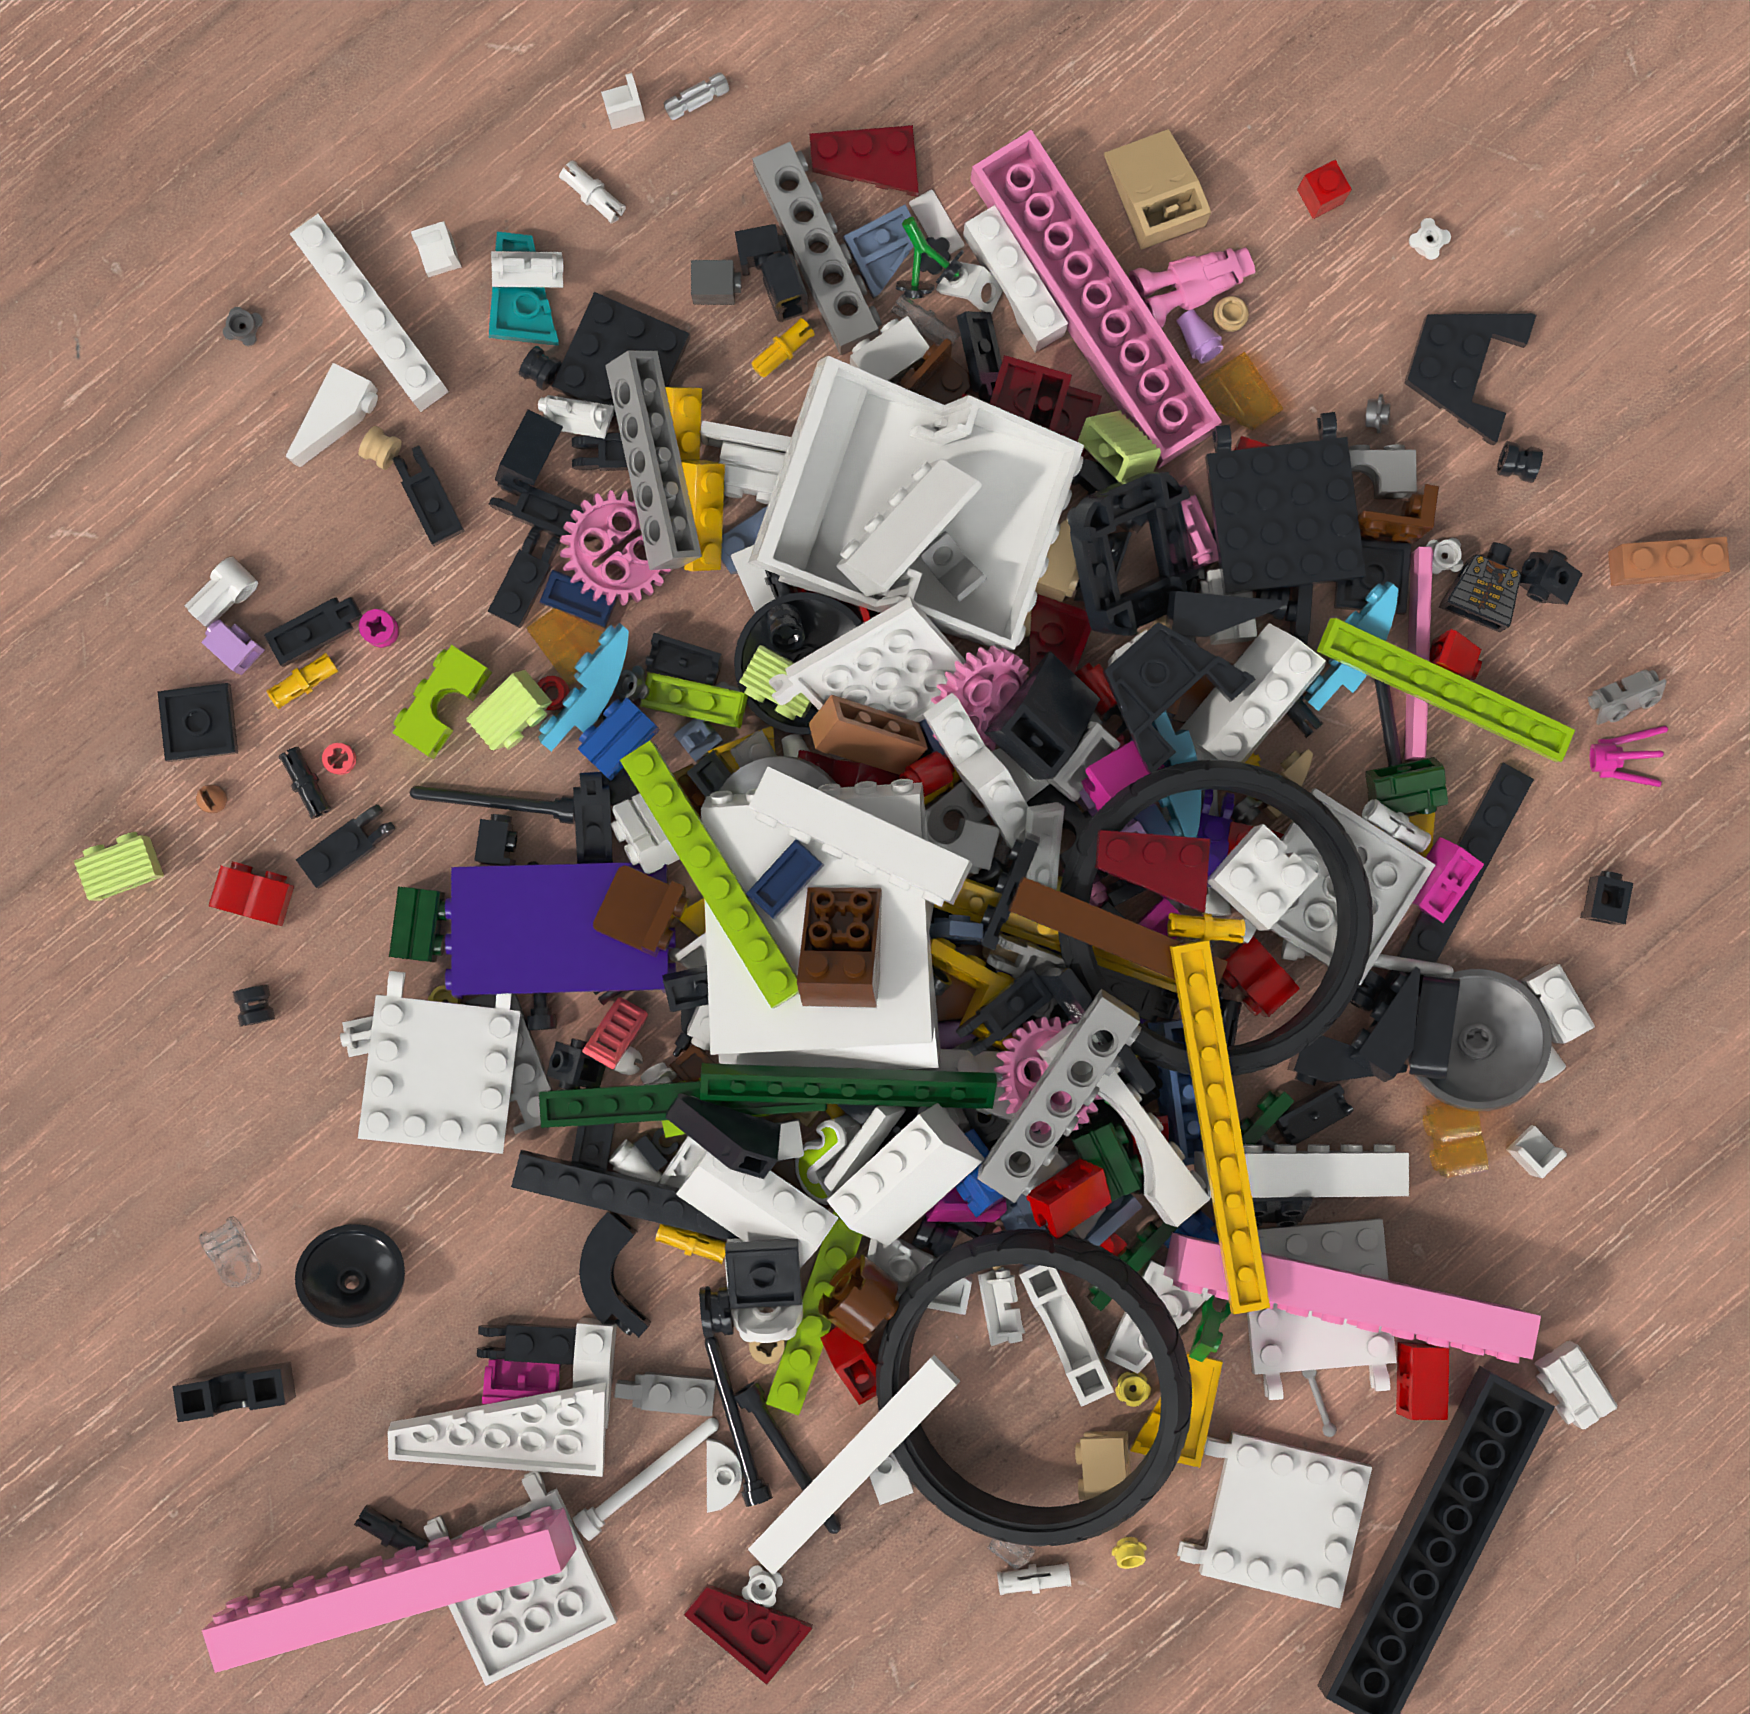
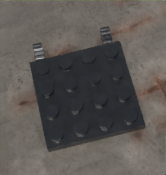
[1205,412,1366,595]

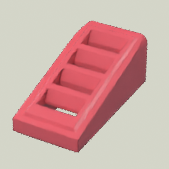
[582,997,648,1069]

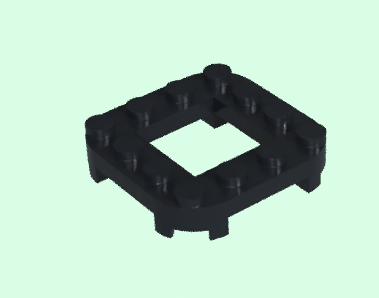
[1067,472,1204,636]

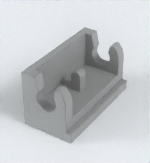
[1046,721,1121,801]

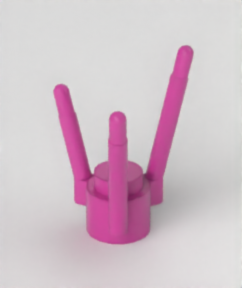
[1589,726,1668,787]

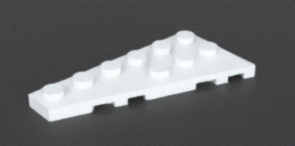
[388,1382,607,1477]

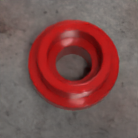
[537,675,570,711]

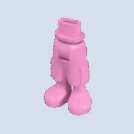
[1129,247,1255,329]

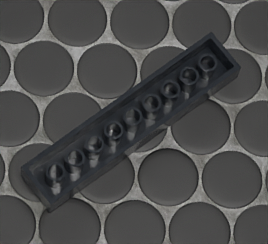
[1317,1365,1555,1714]

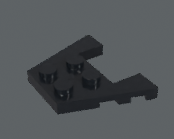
[1404,313,1537,446]
[1103,622,1256,774]

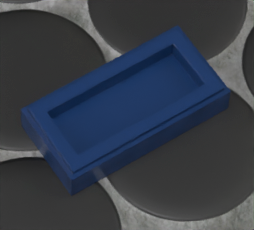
[540,570,618,629]
[746,839,824,919]

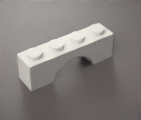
[963,205,1068,353]
[1019,1264,1114,1407]

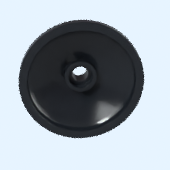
[295,1224,405,1328]

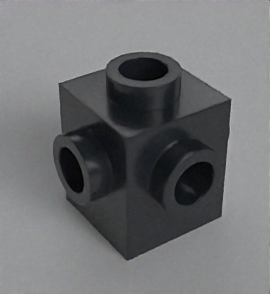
[1519,550,1583,605]
[546,1038,606,1089]

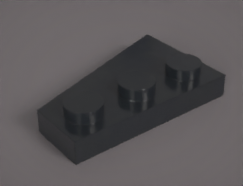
[980,832,1040,950]

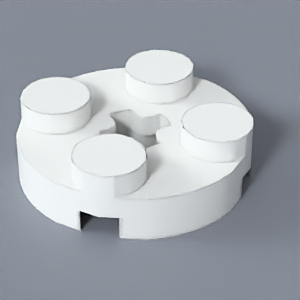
[731,1302,803,1343]

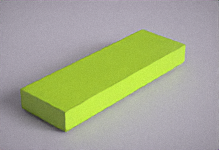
[640,672,748,729]

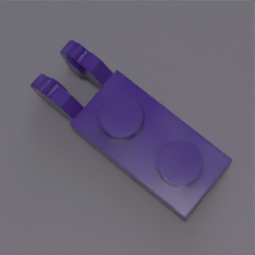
[1196,789,1235,888]

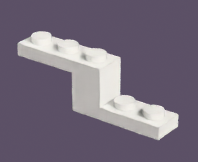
[923,693,1029,850]

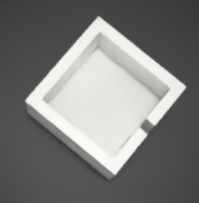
[1207,824,1318,931]

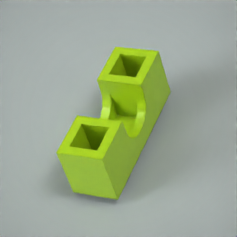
[392,644,492,759]

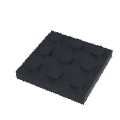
[552,292,691,417]

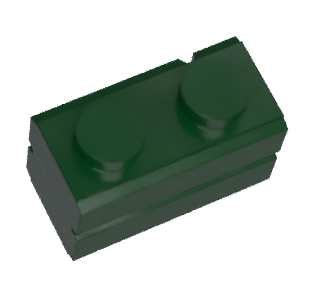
[1365,757,1448,814]
[389,886,447,962]
[1072,1116,1144,1201]

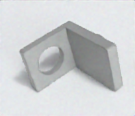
[919,531,987,602]

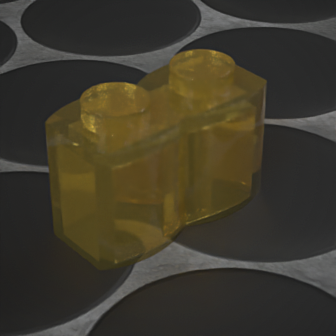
[1423,1103,1489,1178]

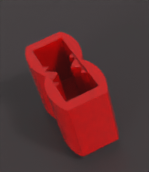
[208,861,294,926]
[1221,936,1300,1017]

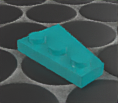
[489,231,559,346]

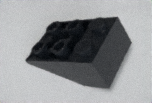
[984,651,1100,780]

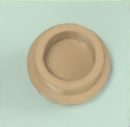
[1213,296,1249,332]

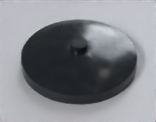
[734,592,863,734]

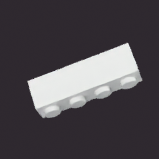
[836,459,983,597]
[1180,623,1326,763]
[827,1103,985,1246]
[676,1151,838,1268]

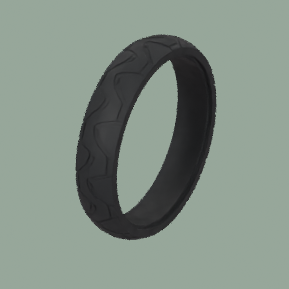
[1058,760,1373,1076]
[876,1229,1192,1547]

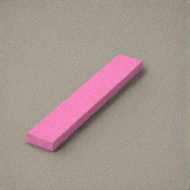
[1404,547,1433,761]

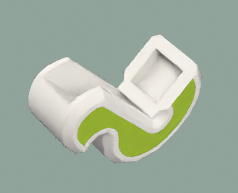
[795,1115,861,1205]

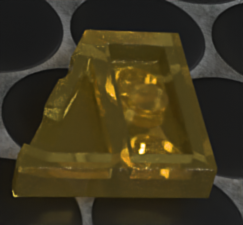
[1197,352,1283,431]
[526,608,603,686]

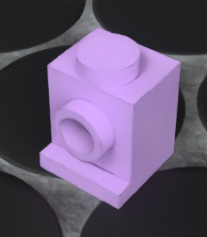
[201,619,265,675]

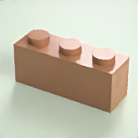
[1608,537,1730,586]
[809,695,927,775]

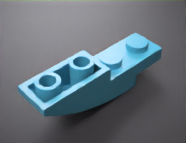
[1304,581,1398,711]
[538,623,629,752]
[1152,710,1201,838]

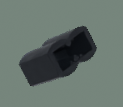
[761,252,809,322]

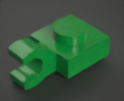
[1189,1296,1231,1362]

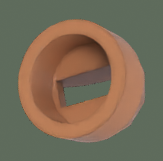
[196,785,227,813]

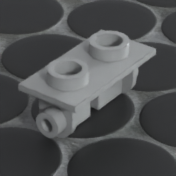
[1588,669,1667,725]

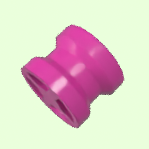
[359,609,399,648]

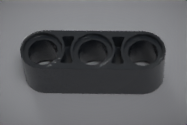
[1409,974,1460,1080]

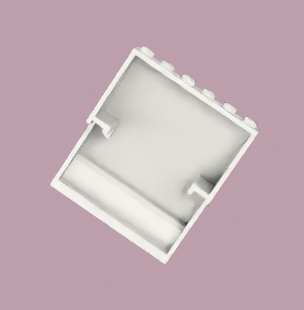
[748,356,1084,650]
[701,779,941,1070]

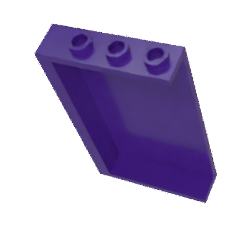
[445,863,676,999]

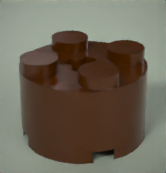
[818,1255,899,1344]

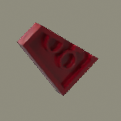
[809,125,919,197]
[1029,594,1092,675]
[1095,830,1210,913]
[684,1583,813,1685]

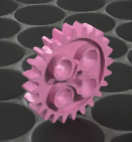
[560,490,671,606]
[929,645,1029,751]
[994,1017,1102,1135]

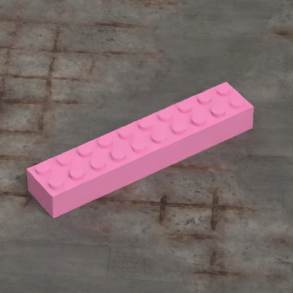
[970,130,1222,469]
[1163,1232,1541,1363]
[202,1506,577,1673]

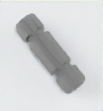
[664,73,729,120]

